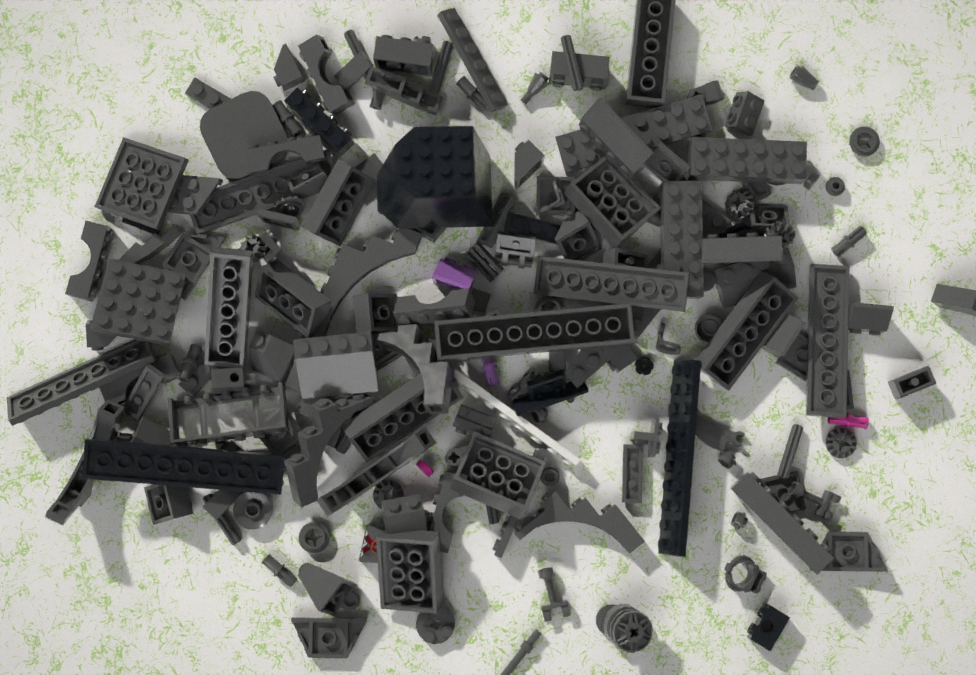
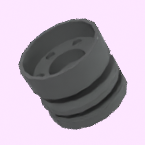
[602,604,653,653]

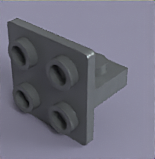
[630,418,662,458]

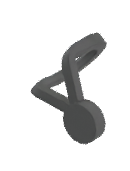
[540,180,566,214]
[656,322,681,355]

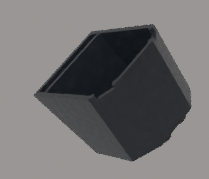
[377,126,493,229]

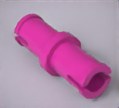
[827,413,869,429]

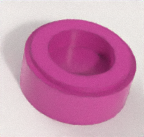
[415,459,434,477]

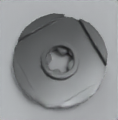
[416,606,455,644]

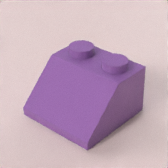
[432,258,477,292]

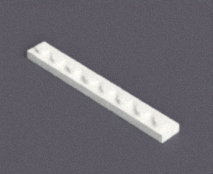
[453,369,581,467]

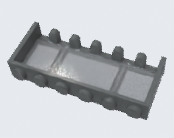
[167,382,290,447]

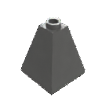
[298,563,357,616]

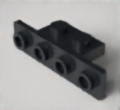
[511,370,589,416]

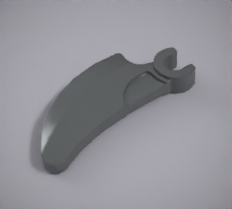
[695,414,745,451]

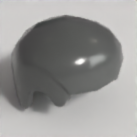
[694,313,723,342]

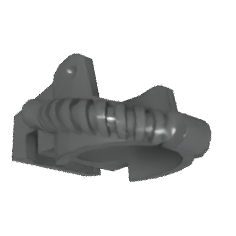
[724,555,767,594]

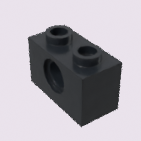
[747,604,790,651]

